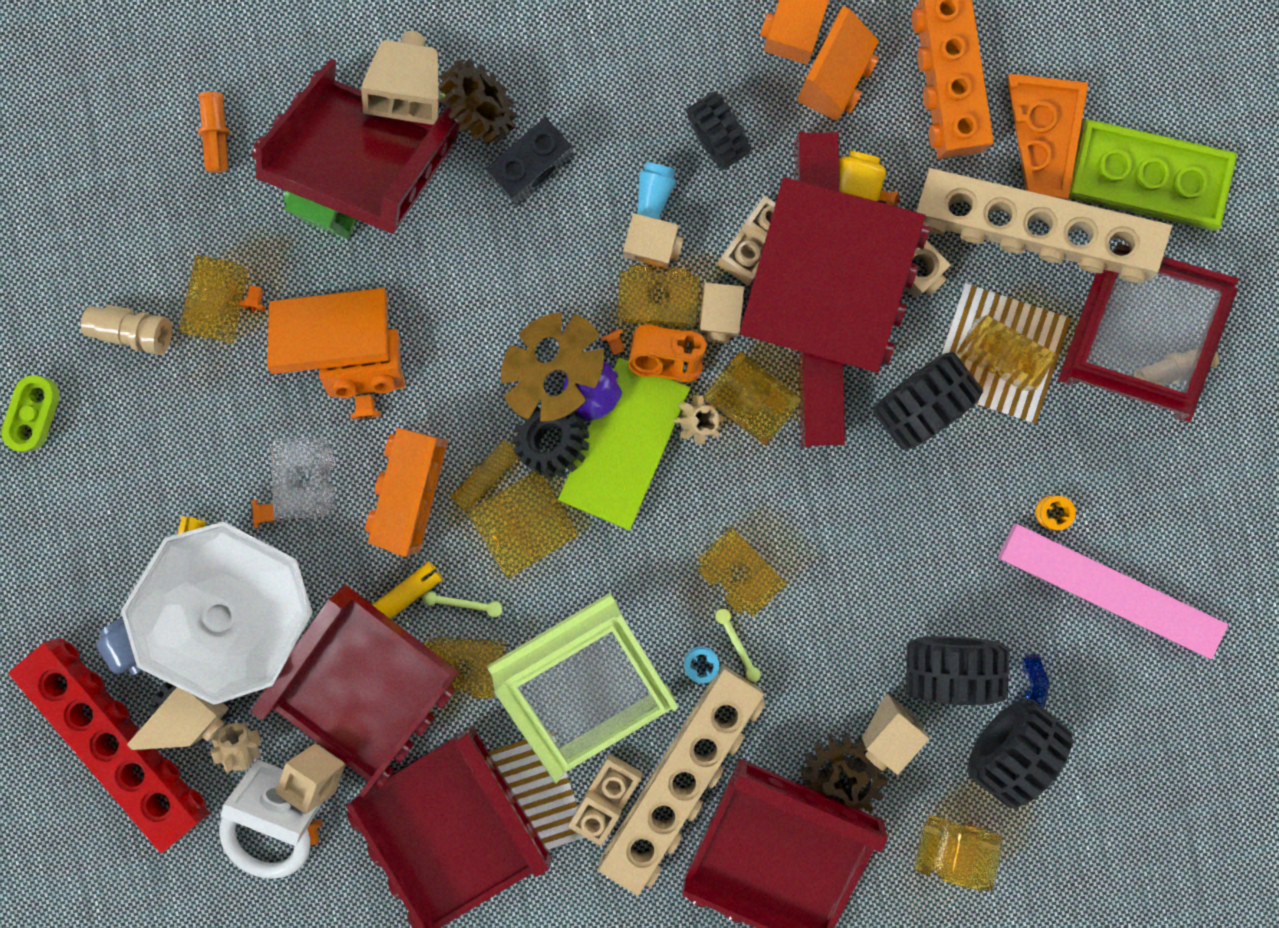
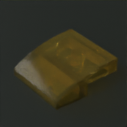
[467,472,579,579]

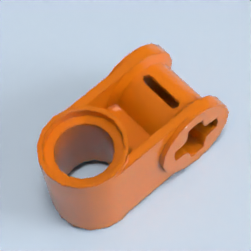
[628,324,707,382]

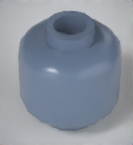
[96,617,143,676]

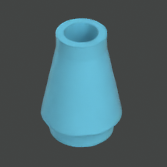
[637,162,677,220]

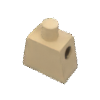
[361,31,439,125]

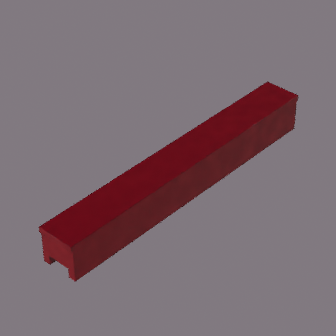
[794,131,845,448]

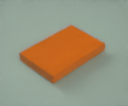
[267,288,389,374]

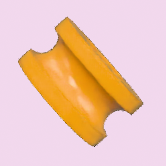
[1035,495,1076,530]

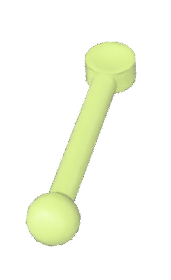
[422,591,503,617]
[715,608,761,682]

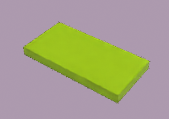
[1069,119,1237,231]
[558,357,691,531]

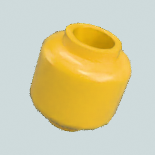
[839,150,886,202]

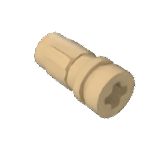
[81,304,172,355]

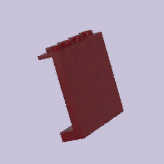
[252,58,460,234]
[739,177,930,373]
[250,584,460,798]
[346,726,552,928]
[682,758,888,928]

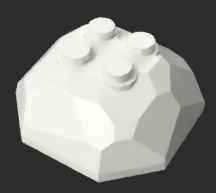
[121,522,313,705]

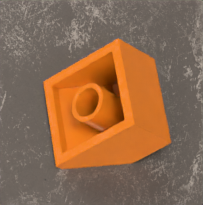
[797,6,879,122]

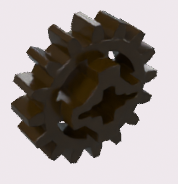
[438,59,517,145]
[800,733,888,813]

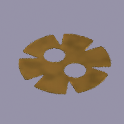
[501,312,604,422]

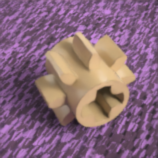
[673,395,725,444]
[210,722,261,773]

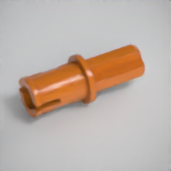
[198,92,230,173]

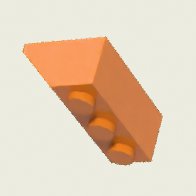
[365,428,449,557]

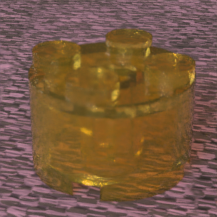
[914,814,1003,892]

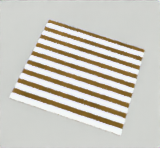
[942,283,1071,424]
[489,730,585,850]

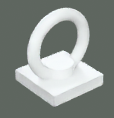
[219,759,323,879]

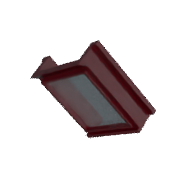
[1057,243,1239,423]

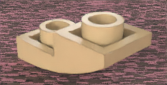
[717,195,775,286]
[568,753,643,846]

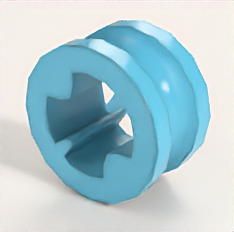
[684,646,719,684]

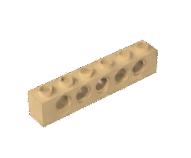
[916,168,1173,283]
[598,664,765,896]

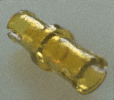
[449,440,520,513]

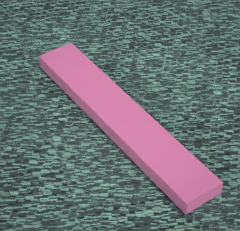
[998,524,1229,659]

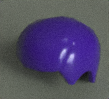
[563,362,622,422]

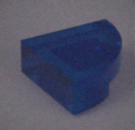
[1023,654,1050,709]

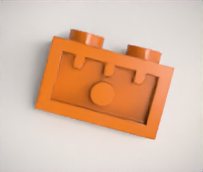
[319,329,405,398]

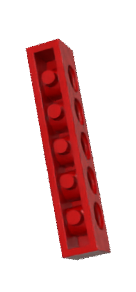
[8,637,210,854]

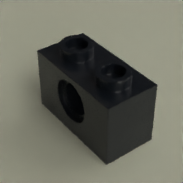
[486,116,574,208]

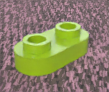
[1,375,60,452]

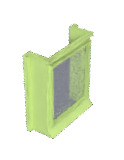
[487,593,678,784]

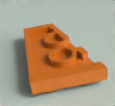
[1007,74,1088,200]

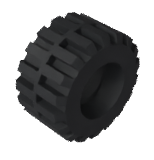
[873,352,983,450]
[906,636,1009,705]
[967,698,1073,809]

